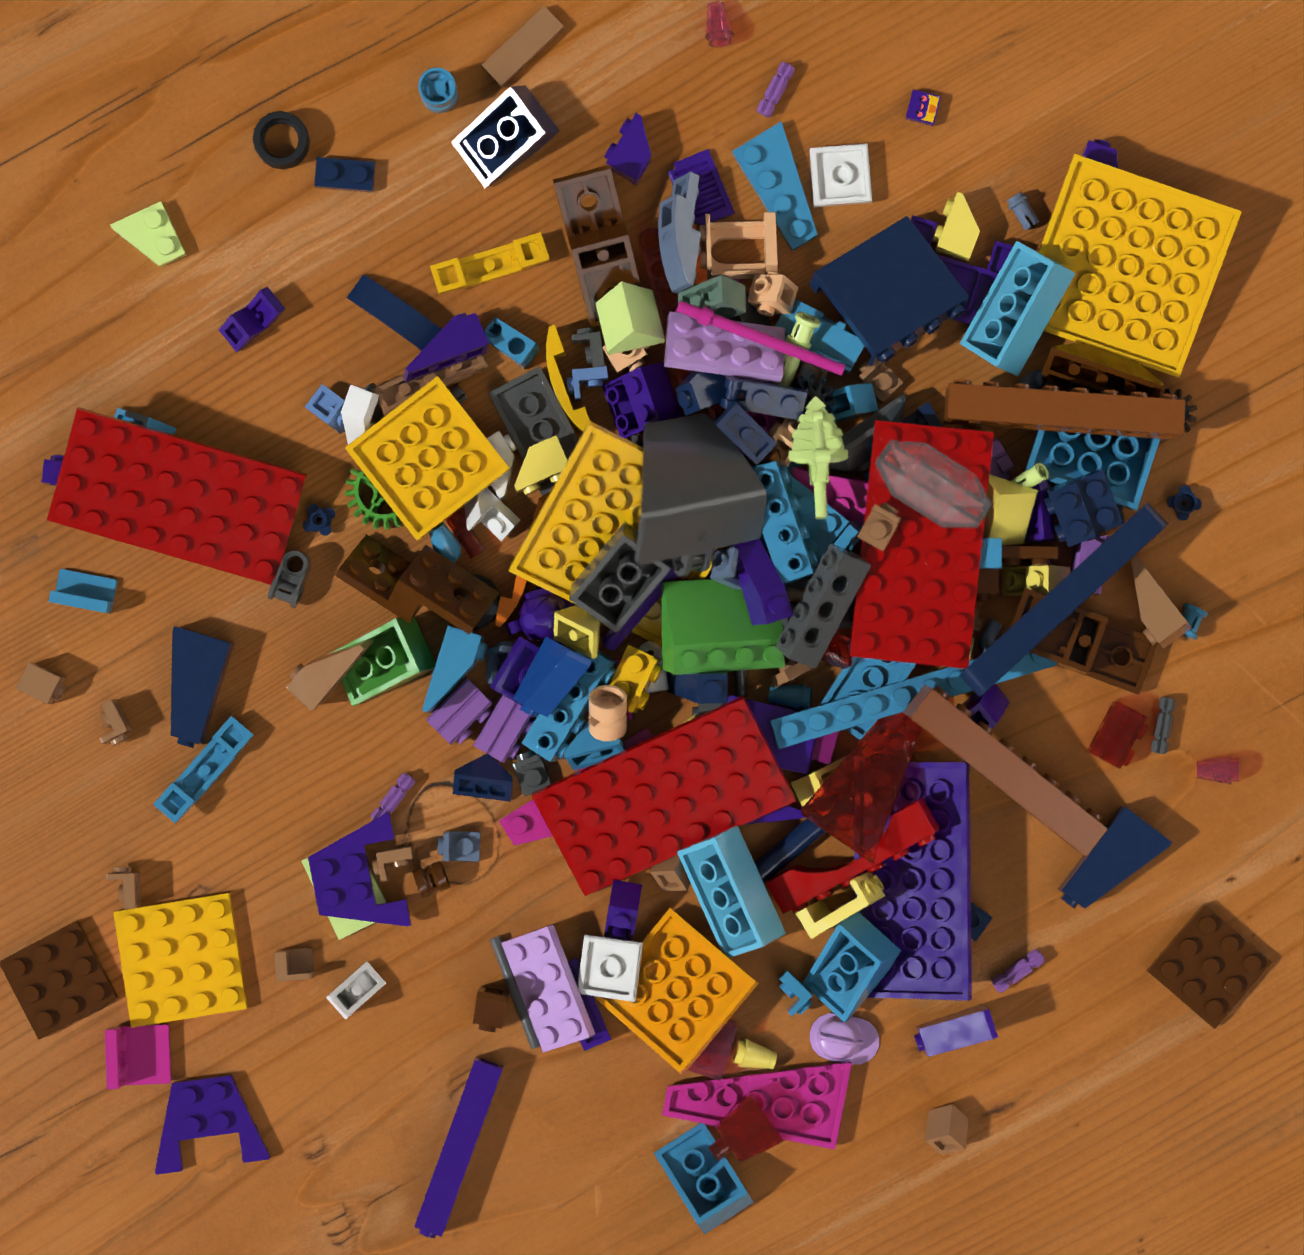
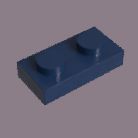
[314,157,376,193]
[714,402,777,465]

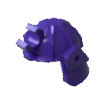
[505,587,576,646]

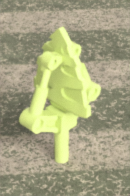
[788,396,848,519]

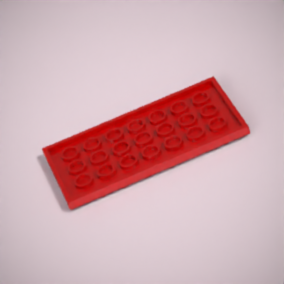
[47,407,307,585]
[850,420,994,669]
[531,695,796,896]

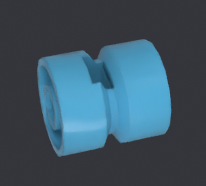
[418,67,458,113]

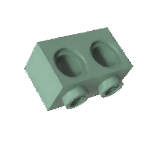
[678,275,746,319]

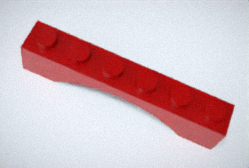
[766,797,940,914]

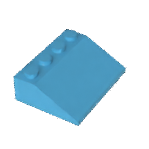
[1025,430,1160,511]

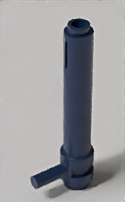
[754,792,854,884]

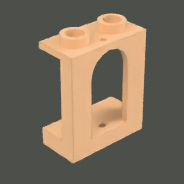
[700,212,778,280]

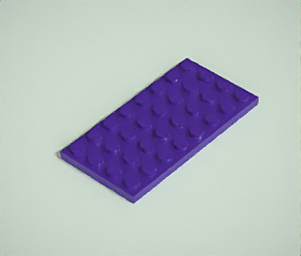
[854,762,972,1001]

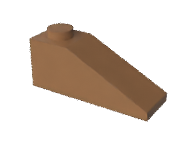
[1131,555,1192,649]
[286,639,374,711]

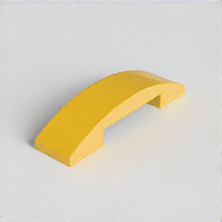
[430,232,550,294]
[546,324,590,433]

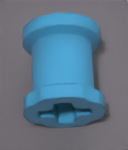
[1182,603,1208,640]

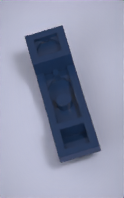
[347,274,442,351]

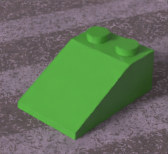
[329,617,436,707]

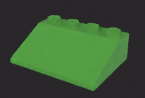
[661,579,785,675]

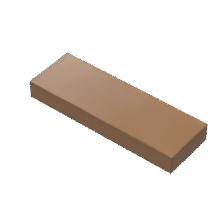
[481,6,565,88]

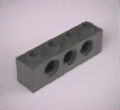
[775,543,871,668]

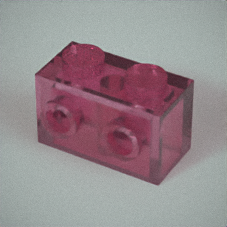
[688,1019,738,1081]

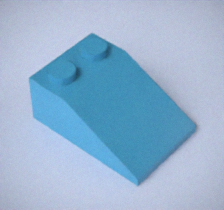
[422,626,488,713]
[802,912,901,1023]
[654,1123,754,1234]

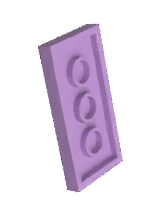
[664,312,785,383]
[501,924,595,1053]

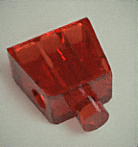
[708,1091,783,1162]

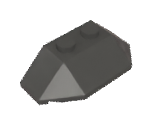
[807,394,907,475]

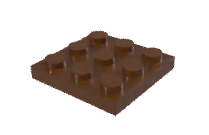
[1146,904,1272,1029]
[0,920,119,1040]

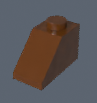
[473,986,509,1032]

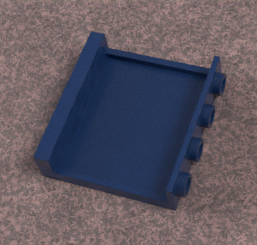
[809,216,969,366]

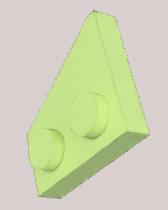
[110,201,187,267]

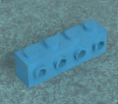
[753,461,820,585]
[522,650,617,762]

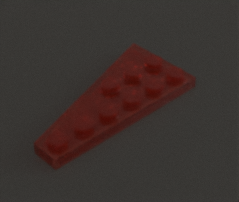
[801,712,923,864]

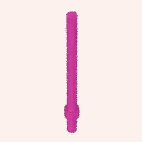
[676,300,846,376]

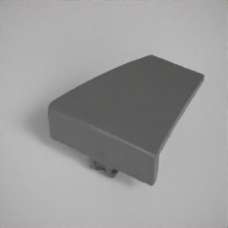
[635,413,767,576]

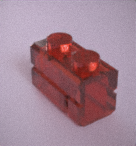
[1086,701,1148,769]

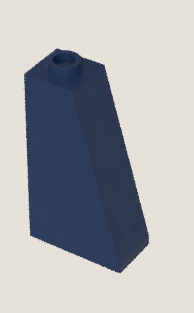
[171,626,234,748]
[1058,806,1172,909]

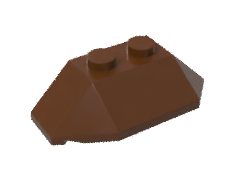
[1042,343,1163,398]

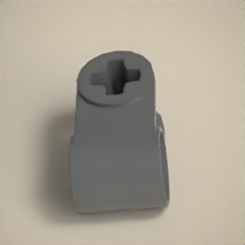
[267,551,311,609]

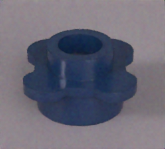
[1166,486,1202,521]
[303,504,335,536]

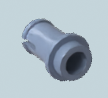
[1007,192,1040,231]

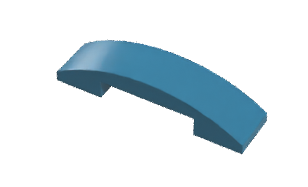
[153,716,254,824]

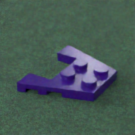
[911,215,1013,325]
[308,813,412,926]
[155,1074,271,1175]

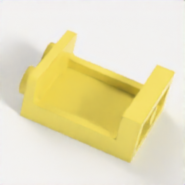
[796,872,885,939]

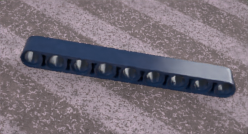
[959,503,1168,697]

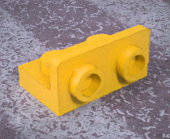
[610,645,662,713]

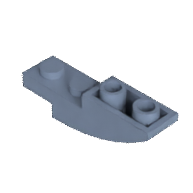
[658,172,701,293]

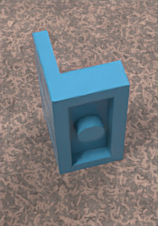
[48,569,117,614]

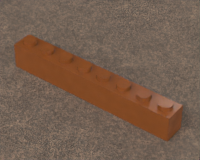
[944,379,1185,440]
[903,684,1108,857]

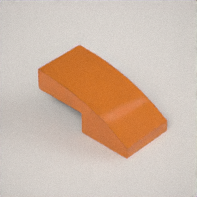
[495,575,528,627]

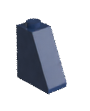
[676,371,752,416]
[667,671,727,704]

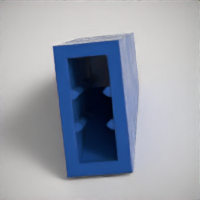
[513,637,592,718]

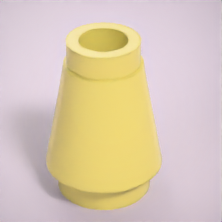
[731,1038,777,1069]

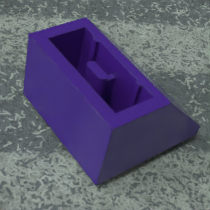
[602,362,683,439]

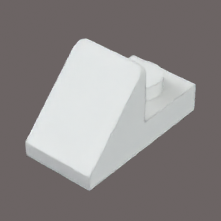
[464,488,521,542]
[326,962,386,1020]

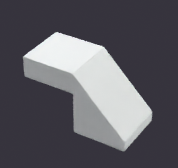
[341,385,379,444]

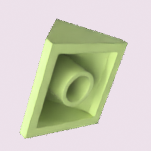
[596,281,665,355]

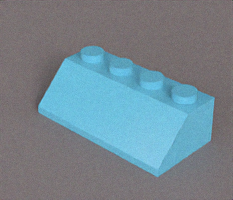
[960,241,1076,376]
[677,825,786,958]

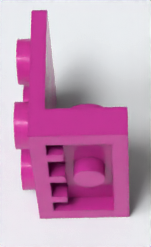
[105,1024,171,1089]

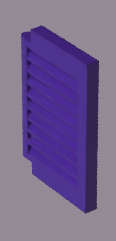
[668,149,735,227]

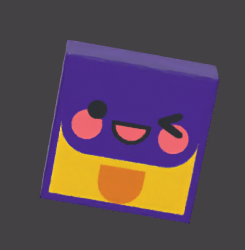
[905,89,941,126]

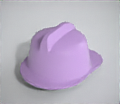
[810,1013,879,1064]

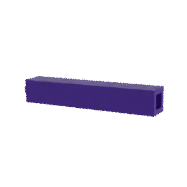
[414,1056,504,1238]

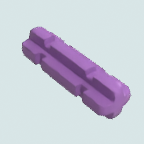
[757,62,795,117]
[371,773,415,820]
[991,949,1045,993]

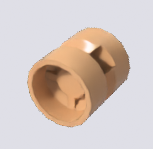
[589,685,627,741]

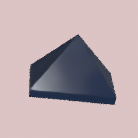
[453,754,513,802]

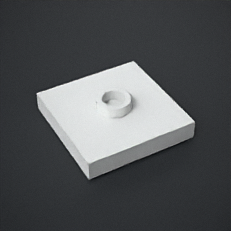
[809,144,872,207]
[577,935,643,1002]

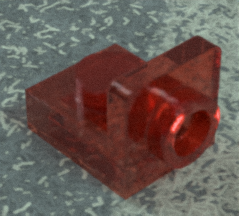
[820,633,852,669]

